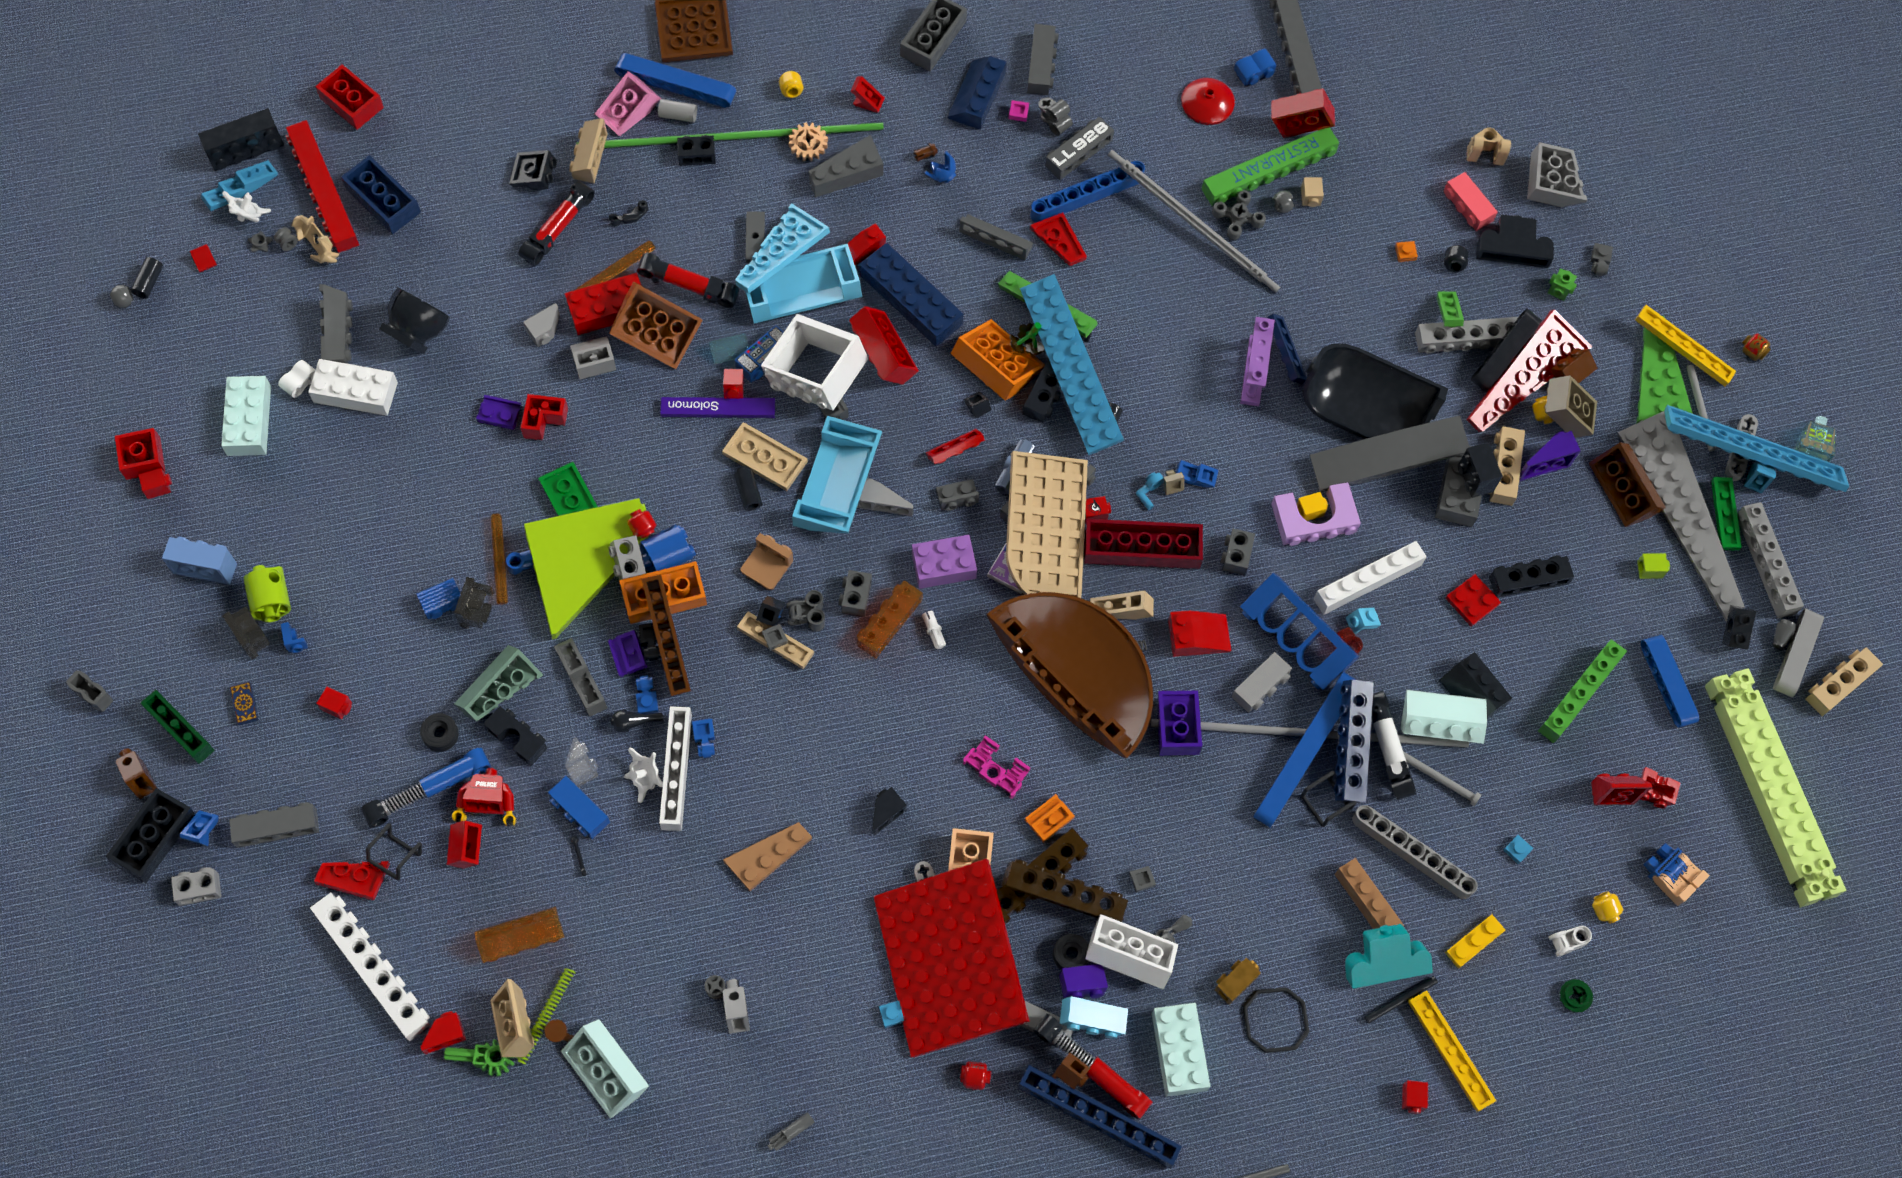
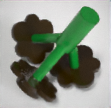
[1009,322,1045,355]

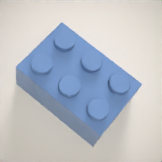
[162,537,237,585]

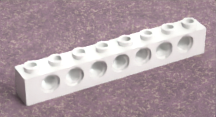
[310,893,431,1041]

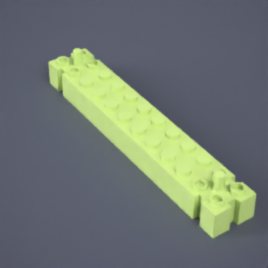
[1705,668,1847,907]

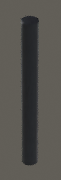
[1364,976,1438,1024]

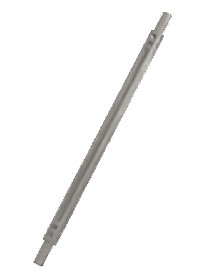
[1108,150,1281,293]

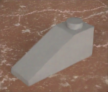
[857,478,913,516]

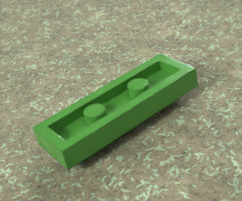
[1437,292,1464,328]

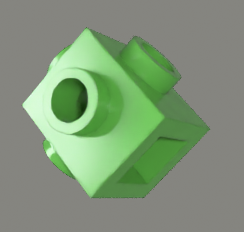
[1548,268,1577,301]

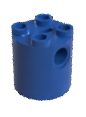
[640,524,696,572]

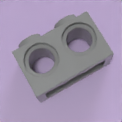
[608,535,646,580]
[171,867,221,906]

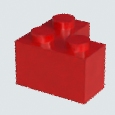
[521,394,568,440]

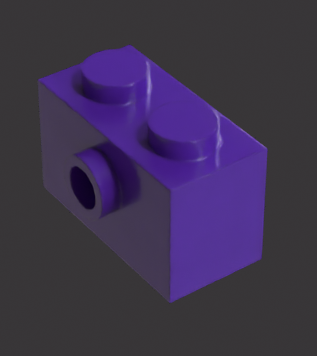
[1059,964,1108,999]

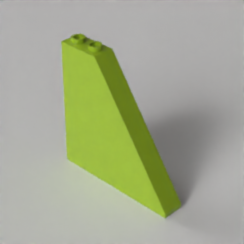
[524,498,649,640]

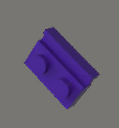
[476,395,522,430]
[608,630,648,678]

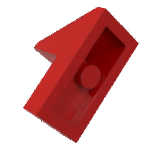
[851,76,885,113]

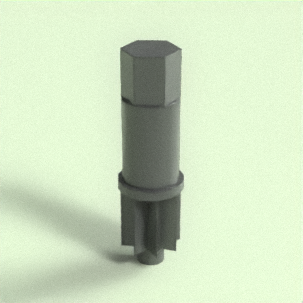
[767,1113,815,1151]

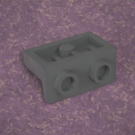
[936,479,979,511]

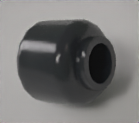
[1444,245,1469,273]

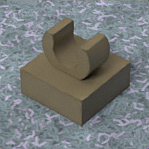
[1164,469,1184,495]

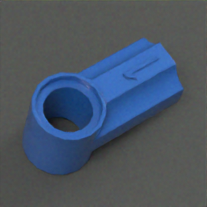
[506,550,534,575]

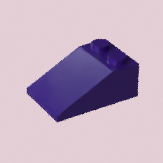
[1519,431,1581,482]
[1158,690,1202,756]

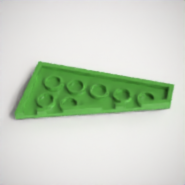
[1636,316,1693,424]

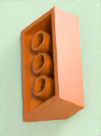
[619,561,707,624]

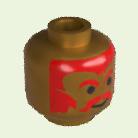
[1742,333,1771,361]

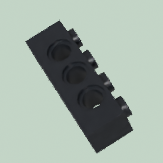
[1489,555,1574,598]

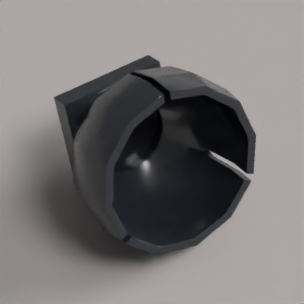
[379,287,450,354]

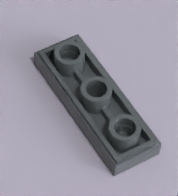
[745,212,765,263]

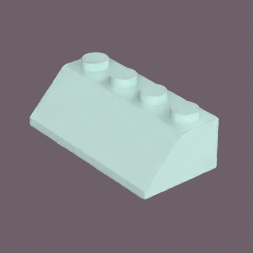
[1400,690,1487,744]
[561,1020,649,1118]

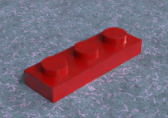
[926,429,985,464]

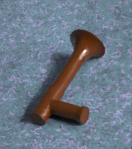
[544,1019,574,1042]

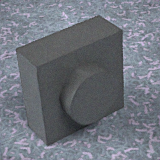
[762,624,788,651]
[1129,866,1156,893]

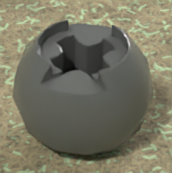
[1272,190,1295,213]
[110,285,133,308]

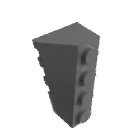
[319,284,353,364]

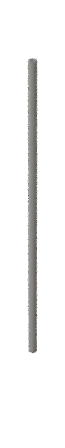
[1151,719,1469,748]

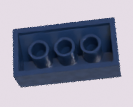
[947,56,1007,130]

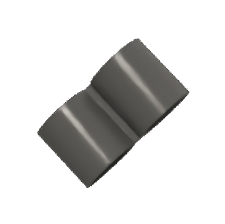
[1038,97,1073,136]
[786,590,825,632]

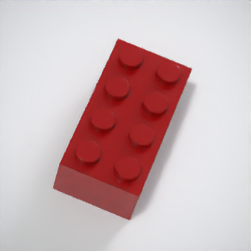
[565,273,641,335]
[849,306,919,385]

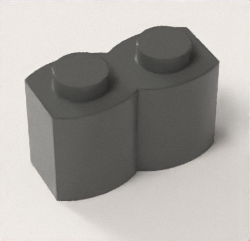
[66,670,113,712]

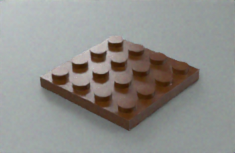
[655,0,733,63]

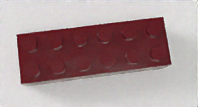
[1084,519,1203,569]

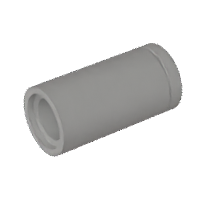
[658,99,697,123]

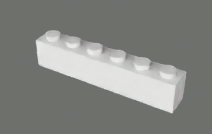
[1314,541,1427,615]
[659,706,692,831]

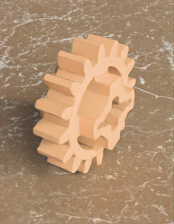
[789,122,828,162]

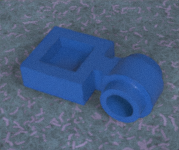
[636,675,659,714]
[692,719,715,759]

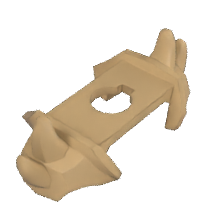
[292,215,339,263]

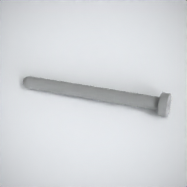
[1403,751,1481,806]

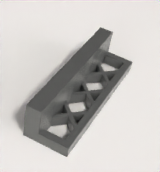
[959,214,1033,260]

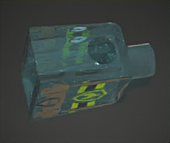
[1793,416,1836,462]

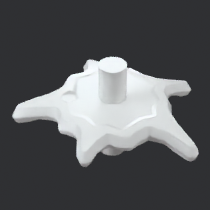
[222,191,271,223]
[624,748,663,803]

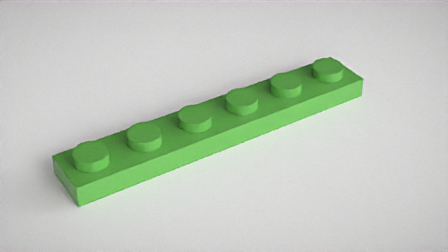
[998,271,1098,338]

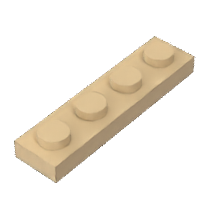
[737,611,814,669]

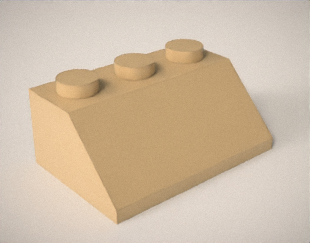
[569,118,608,184]
[490,979,534,1057]

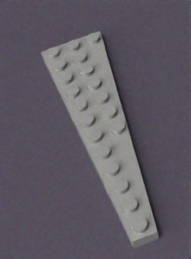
[1617,411,1745,623]

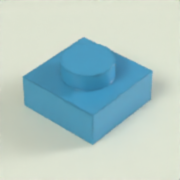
[1503,835,1533,864]
[879,1001,904,1028]

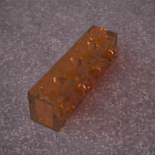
[856,580,923,659]
[475,907,565,963]

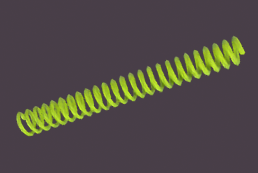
[517,969,576,1064]

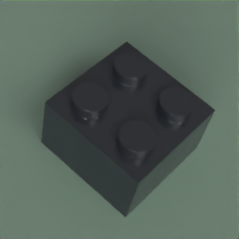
[1458,442,1503,498]

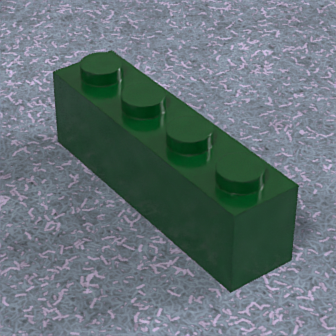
[140,690,215,764]

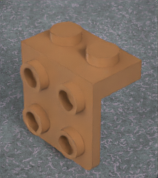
[740,533,793,590]

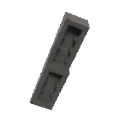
[554,638,608,717]

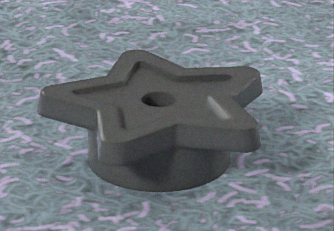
[248,231,273,252]

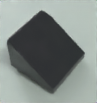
[964,392,991,418]

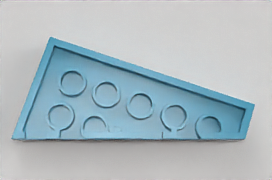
[735,203,830,294]

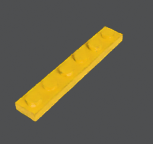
[1635,305,1736,387]
[1408,990,1496,1112]

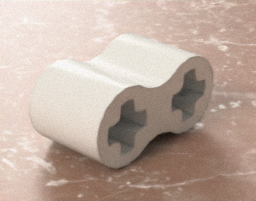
[278,360,315,398]

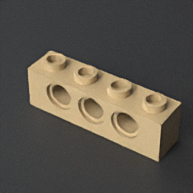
[1489,426,1525,506]
[1805,647,1883,716]

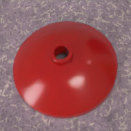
[1181,78,1235,125]

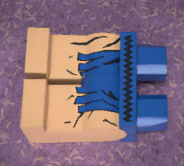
[1643,843,1710,906]

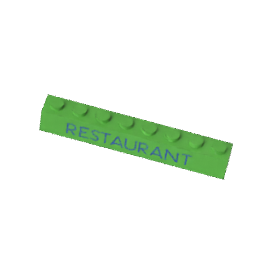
[1201,128,1340,206]

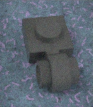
[1591,243,1613,276]

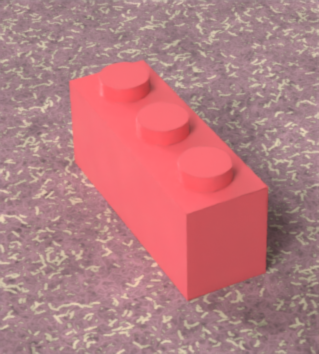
[1444,172,1498,231]

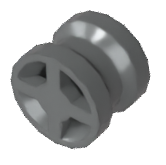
[273,227,298,251]
[705,975,726,999]

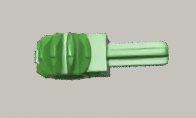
[444,1039,514,1076]

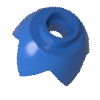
[924,151,956,183]

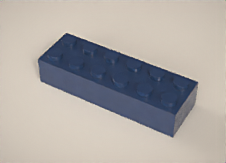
[860,242,964,347]

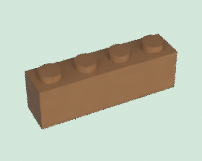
[1335,858,1404,929]

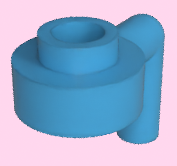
[1136,472,1164,510]

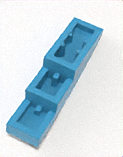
[201,160,278,211]

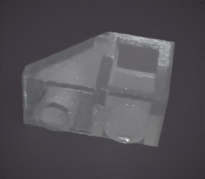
[565,737,599,787]

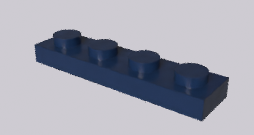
[1267,314,1307,384]

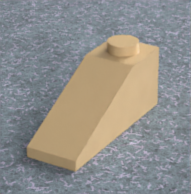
[1090,591,1154,619]

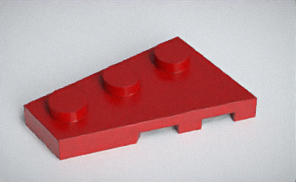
[1030,213,1087,266]
[314,861,390,901]

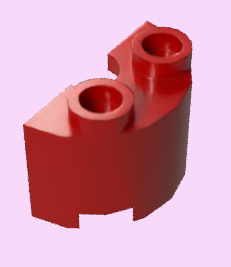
[1640,767,1681,809]

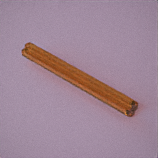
[576,241,655,290]
[490,513,508,605]

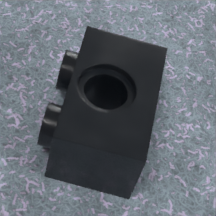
[1722,605,1756,650]

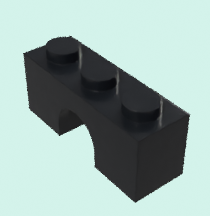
[483,706,547,766]

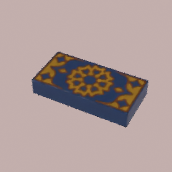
[230,682,259,726]

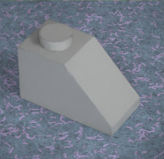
[523,303,560,347]

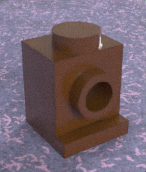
[1052,1053,1090,1089]

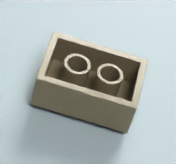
[1545,375,1597,438]

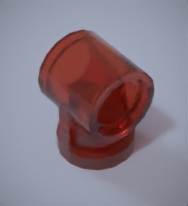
[1337,627,1363,655]

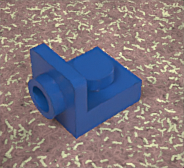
[281,622,308,653]

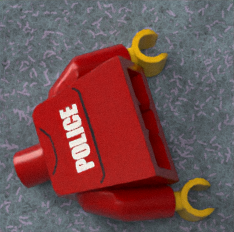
[452,768,516,826]

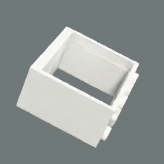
[761,314,868,411]

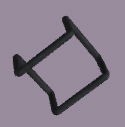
[1301,771,1356,827]
[366,823,422,880]

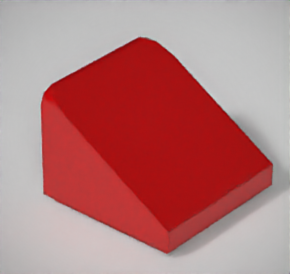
[190,244,217,272]

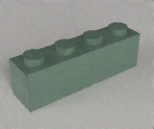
[454,645,543,721]

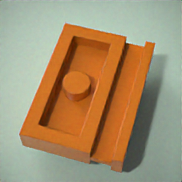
[1025,794,1075,843]

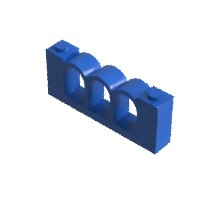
[1240,573,1360,690]

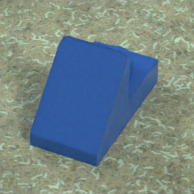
[180,810,218,846]

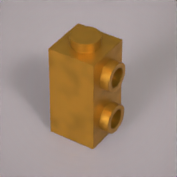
[1215,958,1261,1005]

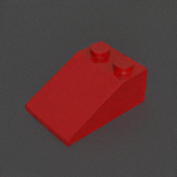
[1168,610,1231,657]
[1591,773,1652,805]

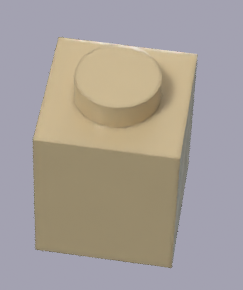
[1301,177,1324,207]

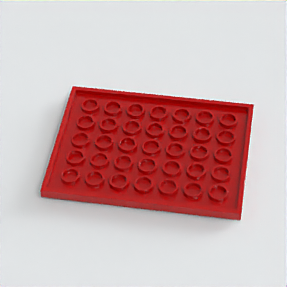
[873,859,1030,1058]

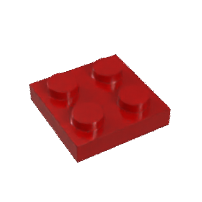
[1445,574,1501,627]

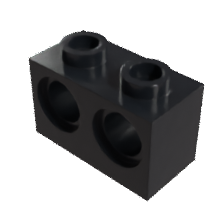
[677,135,716,166]

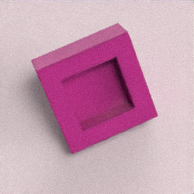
[1009,100,1029,122]

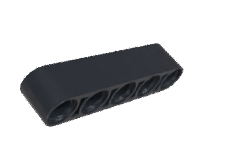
[1471,308,1542,392]

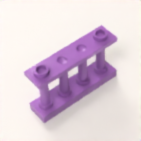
[1240,317,1275,407]

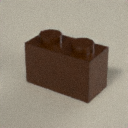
[1551,348,1598,383]

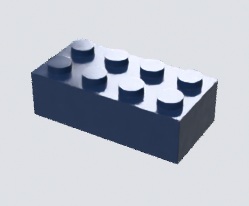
[341,155,421,234]

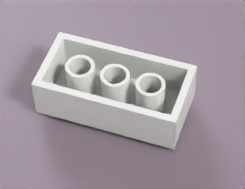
[308,359,398,416]
[1085,914,1178,989]

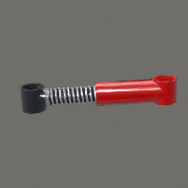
[1033,1014,1153,1120]

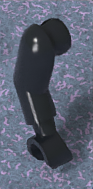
[609,200,648,227]

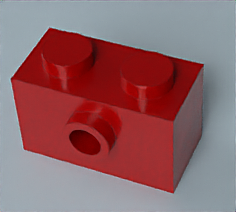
[447,820,482,869]

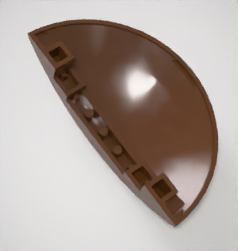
[986,592,1153,759]

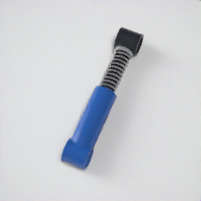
[361,748,491,828]

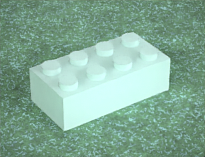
[221,376,271,456]
[1151,1003,1210,1097]

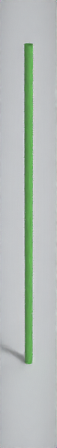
[576,122,883,148]

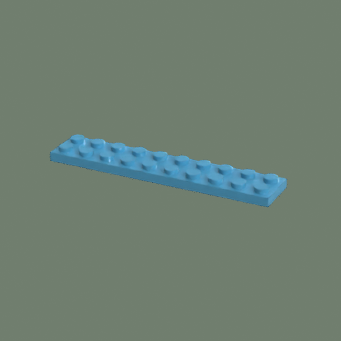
[1020,274,1124,455]
[1664,405,1849,492]

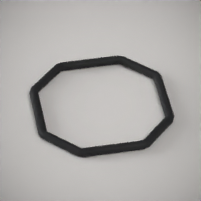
[1243,987,1310,1053]

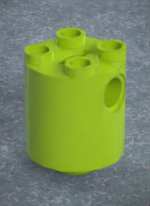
[243,565,291,622]

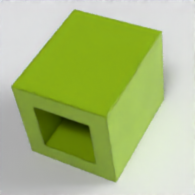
[1637,553,1670,579]

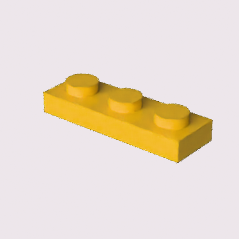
[1445,914,1505,969]

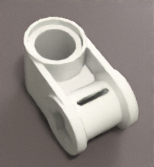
[1548,926,1592,957]

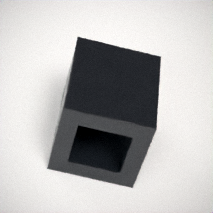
[756,596,786,626]

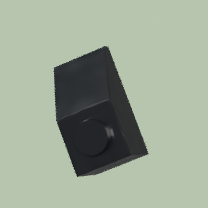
[872,787,907,835]

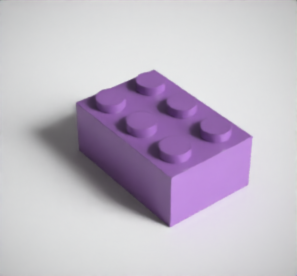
[912,535,977,589]

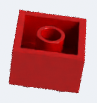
[115,428,165,480]

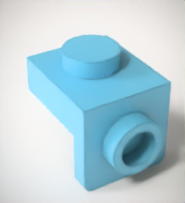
[1346,608,1381,634]

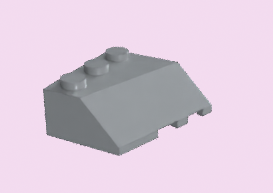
[1527,142,1587,207]

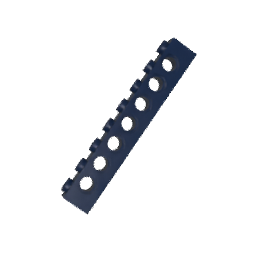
[1018,1065,1182,1169]

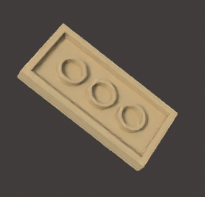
[722,422,808,491]

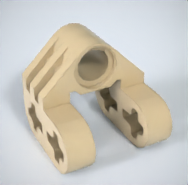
[1467,128,1511,166]

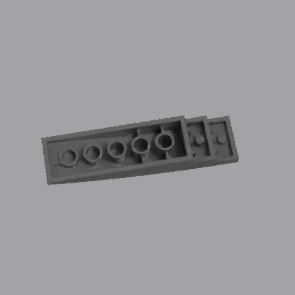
[1310,415,1469,492]

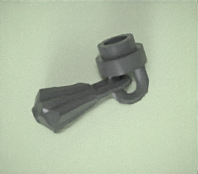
[1155,915,1193,943]

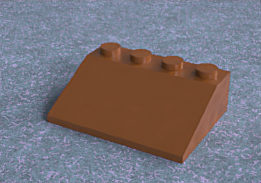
[609,281,703,369]

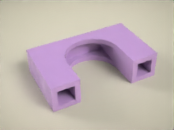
[1272,482,1361,546]

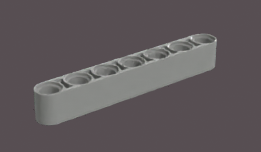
[1352,805,1478,899]

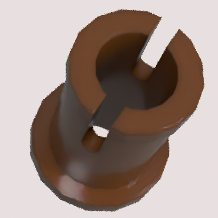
[913,143,938,162]

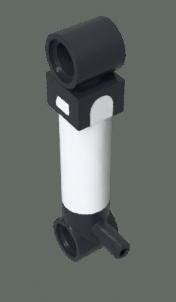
[1371,690,1417,800]

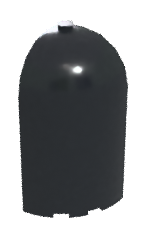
[1302,344,1448,439]

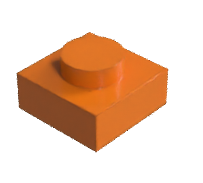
[1395,241,1418,262]

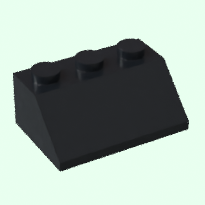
[1439,652,1512,719]

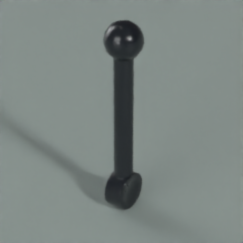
[571,836,587,877]

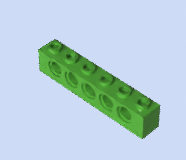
[1538,639,1627,743]

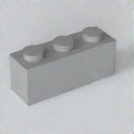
[1232,652,1292,713]

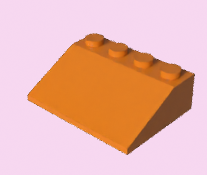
[951,319,1045,401]

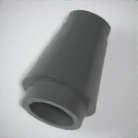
[1772,619,1796,650]

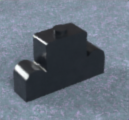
[1476,215,1554,268]

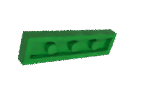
[1711,477,1742,550]

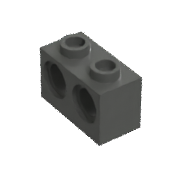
[1220,528,1255,576]
[839,570,872,617]

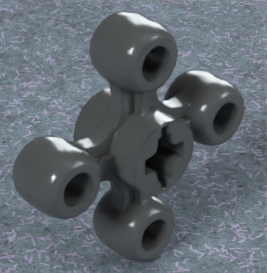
[1212,190,1266,240]

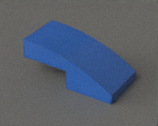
[1176,460,1219,488]

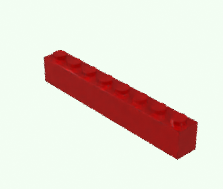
[285,120,359,253]

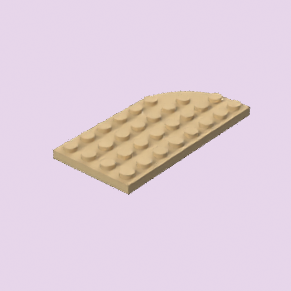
[1006,451,1088,598]

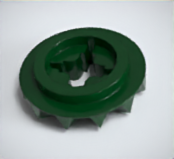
[1559,979,1593,1013]

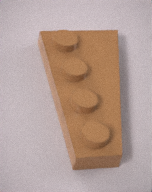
[723,822,812,891]

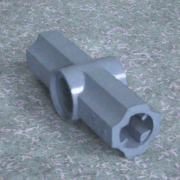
[995,439,1035,495]

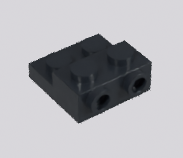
[509,150,557,190]

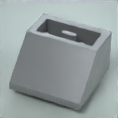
[570,336,616,379]

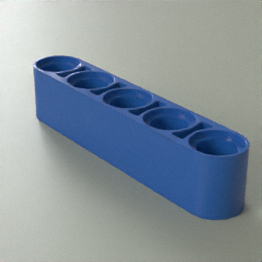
[1641,635,1699,728]

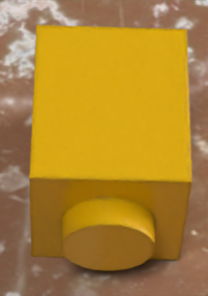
[1296,492,1328,521]

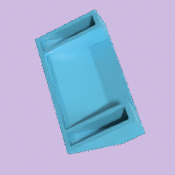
[740,244,862,324]
[792,416,882,534]

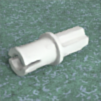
[922,611,946,649]

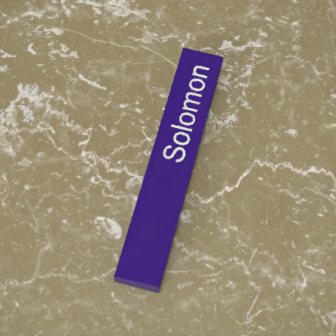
[660,397,775,418]

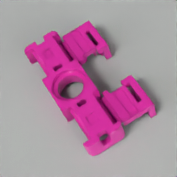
[963,735,1030,799]

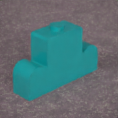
[1345,924,1433,989]

